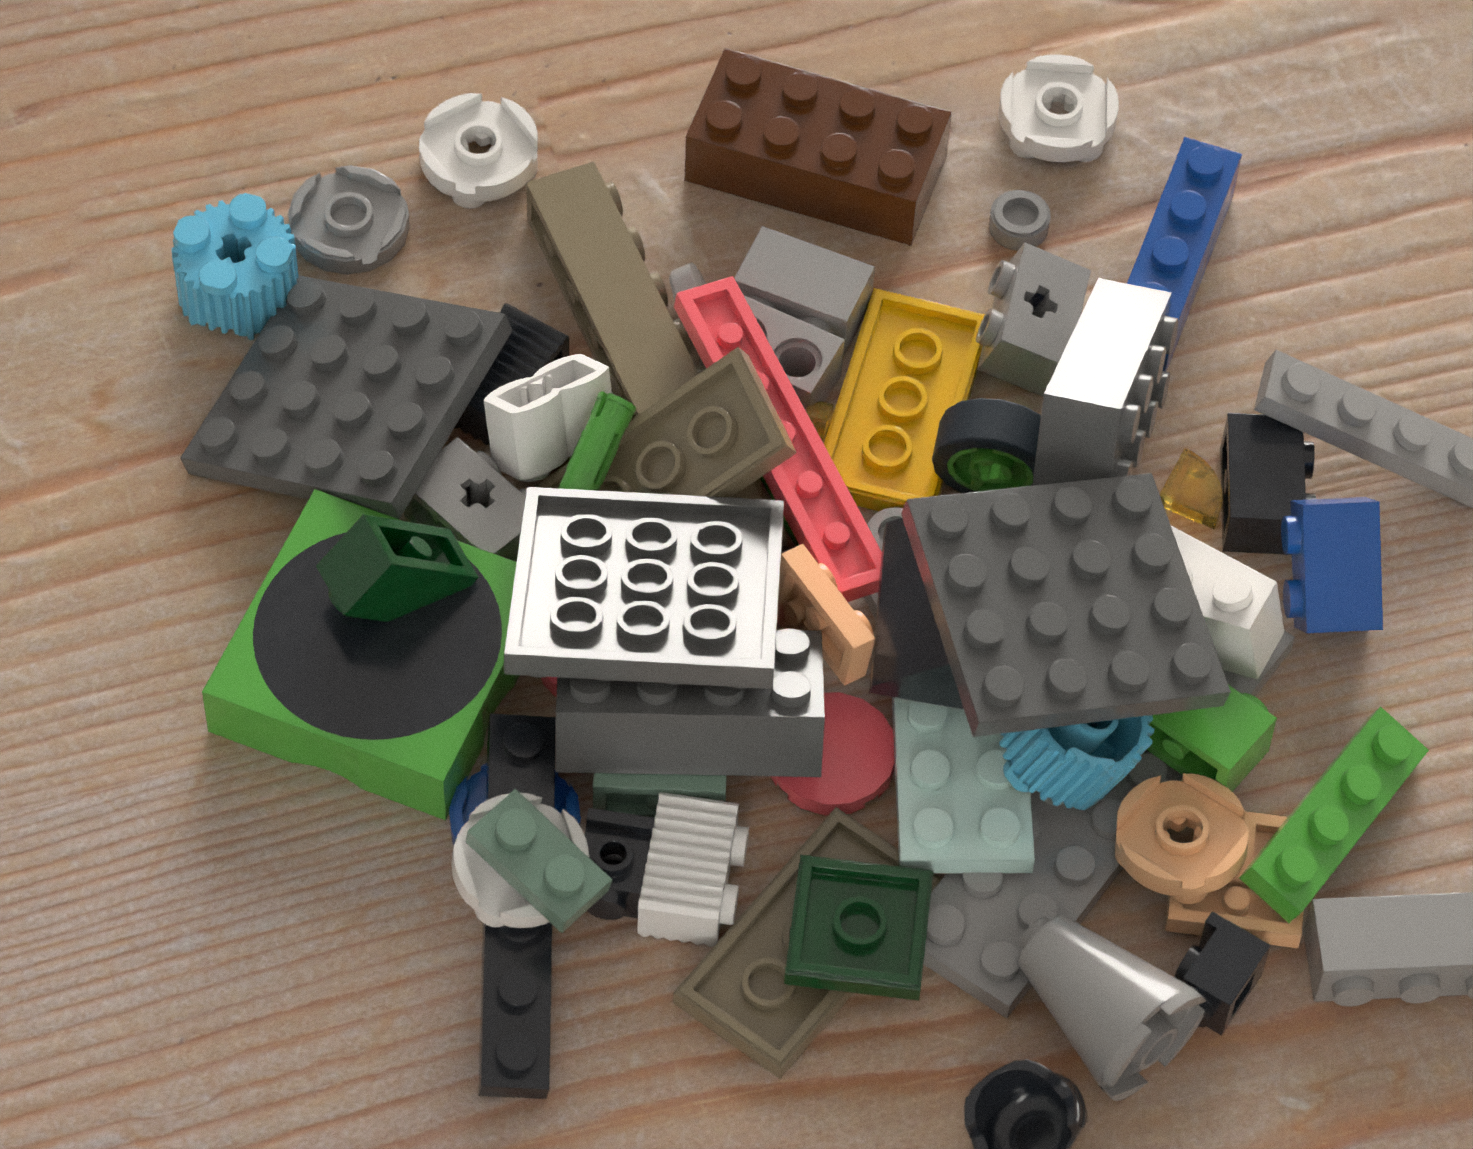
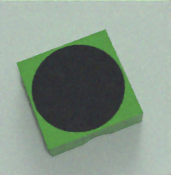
[202,489,520,821]

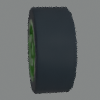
[932,398,1041,493]

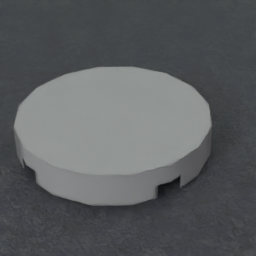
[288,165,410,274]

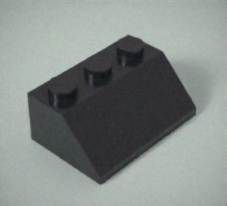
[869,518,964,709]

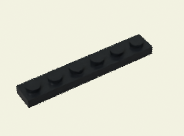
[478,713,556,1099]

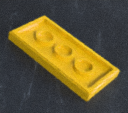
[824,288,985,511]

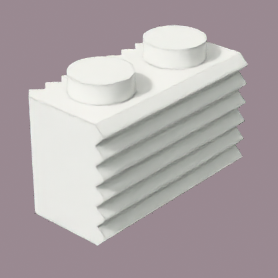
[638,792,749,947]

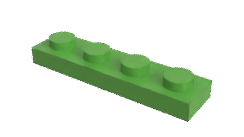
[1239,706,1429,923]

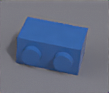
[1281,497,1383,633]

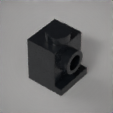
[584,808,654,920]
[1174,911,1271,1036]

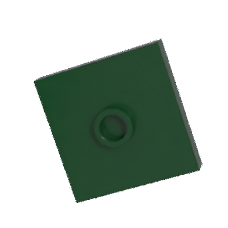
[784,854,934,1001]

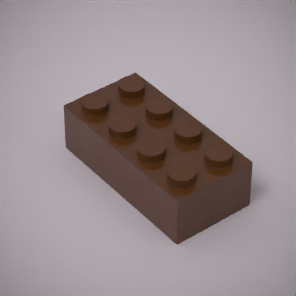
[684,48,952,246]

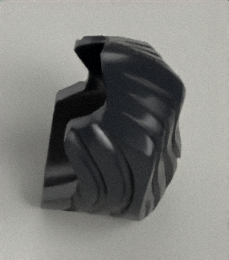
[964,1059,1088,1149]

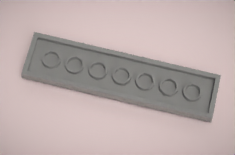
[924,630,1295,1018]

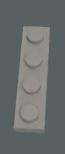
[1254,350,1473,508]

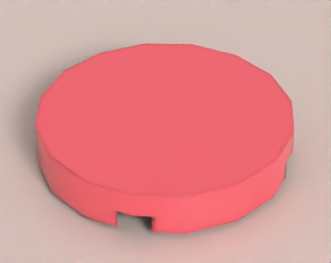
[770,692,895,816]

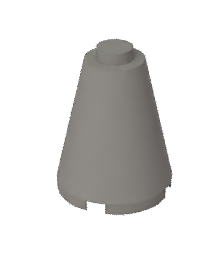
[1018,915,1206,1101]

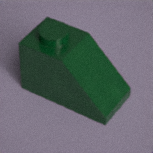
[316,514,479,622]

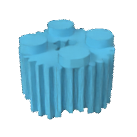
[172,193,299,340]
[999,715,1154,810]

